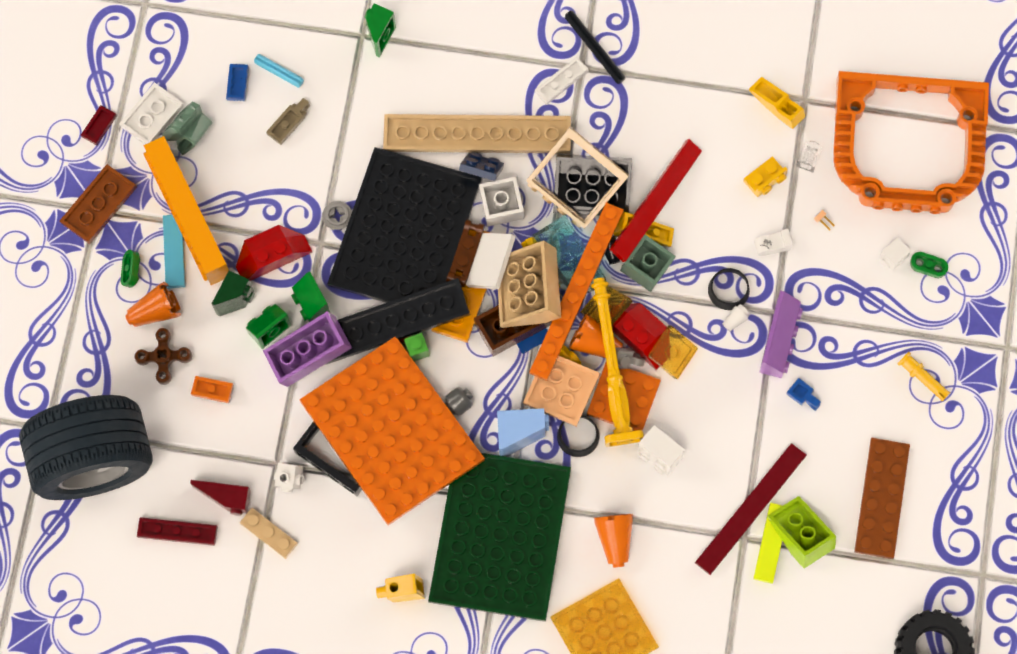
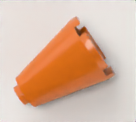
[125,282,181,327]
[569,314,623,358]
[594,514,633,568]

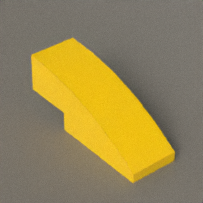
[749,77,805,129]

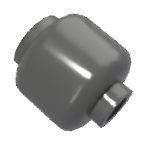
[445,387,473,416]

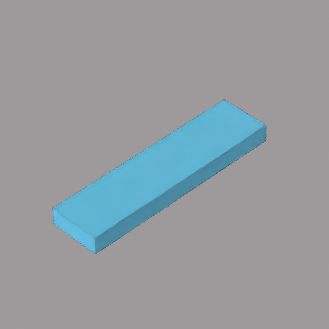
[163,215,185,289]

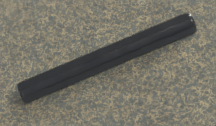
[565,10,625,84]

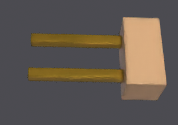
[814,210,835,231]

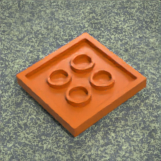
[587,362,661,431]

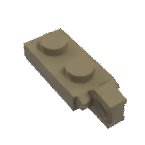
[266,98,310,145]

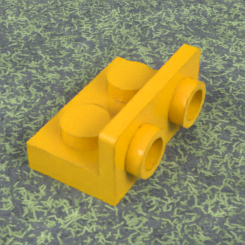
[743,156,788,197]

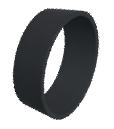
[708,268,750,310]
[557,415,600,457]

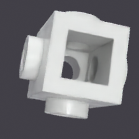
[274,463,304,492]

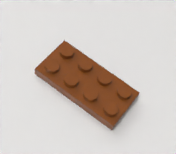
[59,164,137,244]

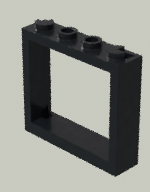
[293,421,362,497]

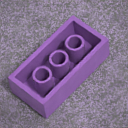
[263,311,352,387]

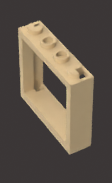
[526,126,629,229]

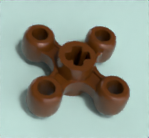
[134,328,193,385]

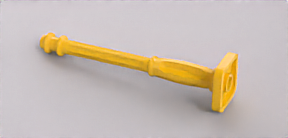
[591,278,644,447]

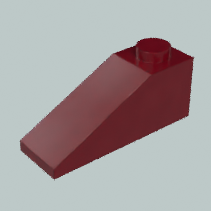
[190,480,251,516]

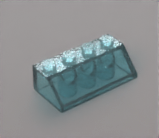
[533,215,606,293]

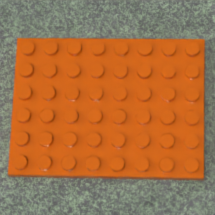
[299,337,485,526]

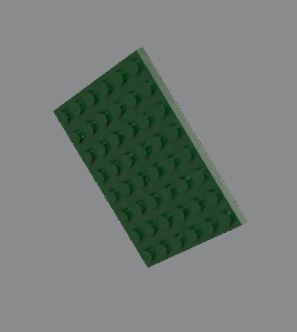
[428,453,571,622]

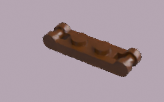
[446,220,485,287]

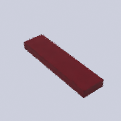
[137,517,218,546]

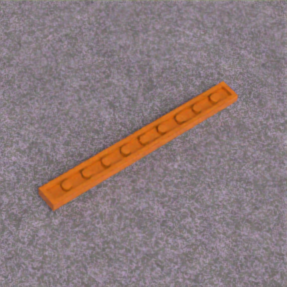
[529,202,624,381]

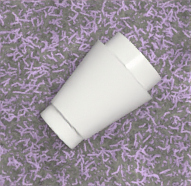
[722,304,751,332]

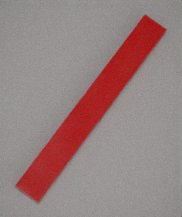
[609,139,702,262]

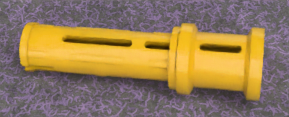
[897,352,951,401]

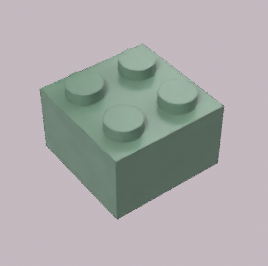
[620,235,676,292]

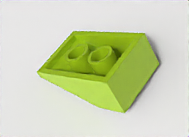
[767,496,836,569]

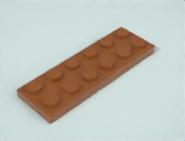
[854,438,910,559]

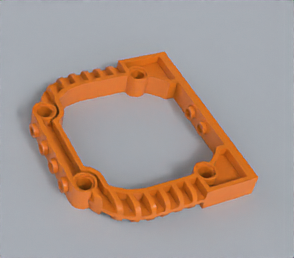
[833,71,989,214]

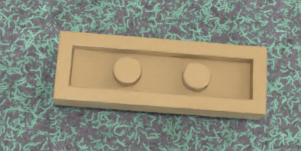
[240,508,298,559]

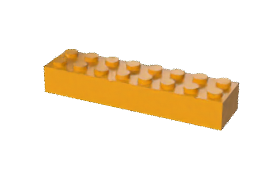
[143,136,229,285]

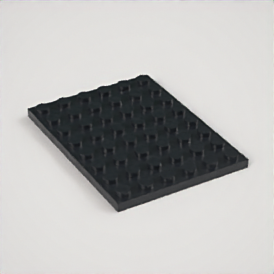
[327,147,482,303]

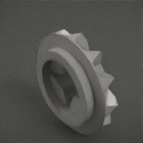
[322,201,352,231]

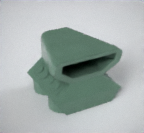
[162,101,212,155]

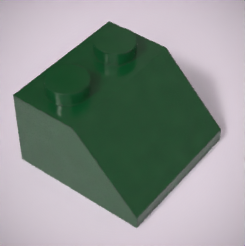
[211,271,255,316]

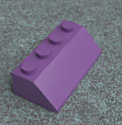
[759,290,803,378]

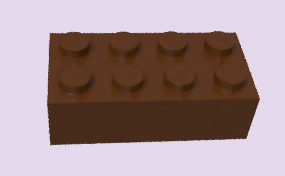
[474,305,552,357]

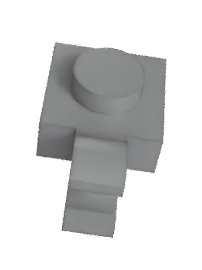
[615,347,646,369]

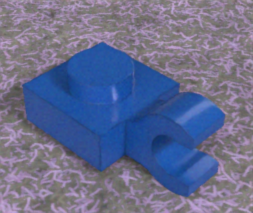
[786,378,821,411]

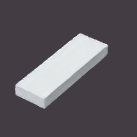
[535,56,589,105]

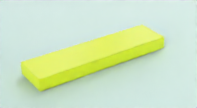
[753,503,782,584]

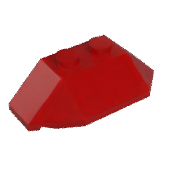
[236,225,312,281]
[609,303,669,370]

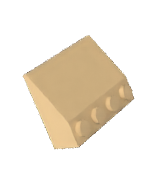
[498,240,561,328]

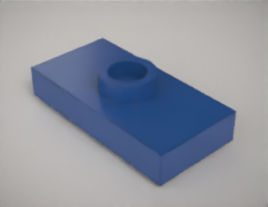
[226,64,249,101]

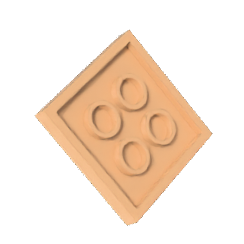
[523,356,600,427]

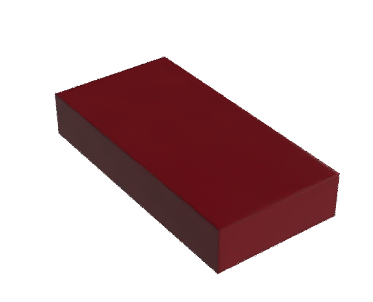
[81,105,117,146]

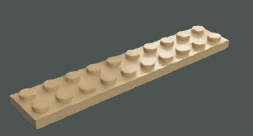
[383,114,571,154]

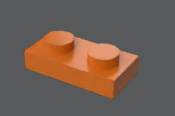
[191,376,234,403]

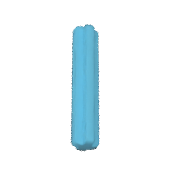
[254,54,304,88]

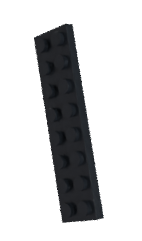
[326,278,470,365]

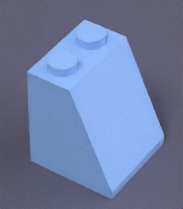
[497,408,549,457]

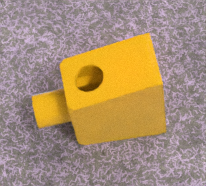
[376,573,425,602]

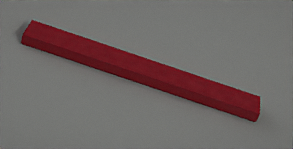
[695,443,807,576]

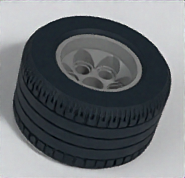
[19,395,153,500]

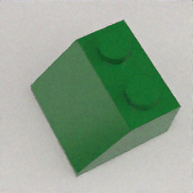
[365,3,396,58]
[291,272,330,322]
[246,304,292,349]

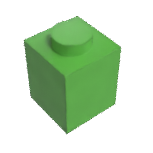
[404,333,430,362]

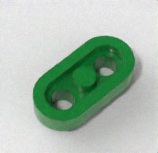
[120,250,140,288]
[910,252,948,278]

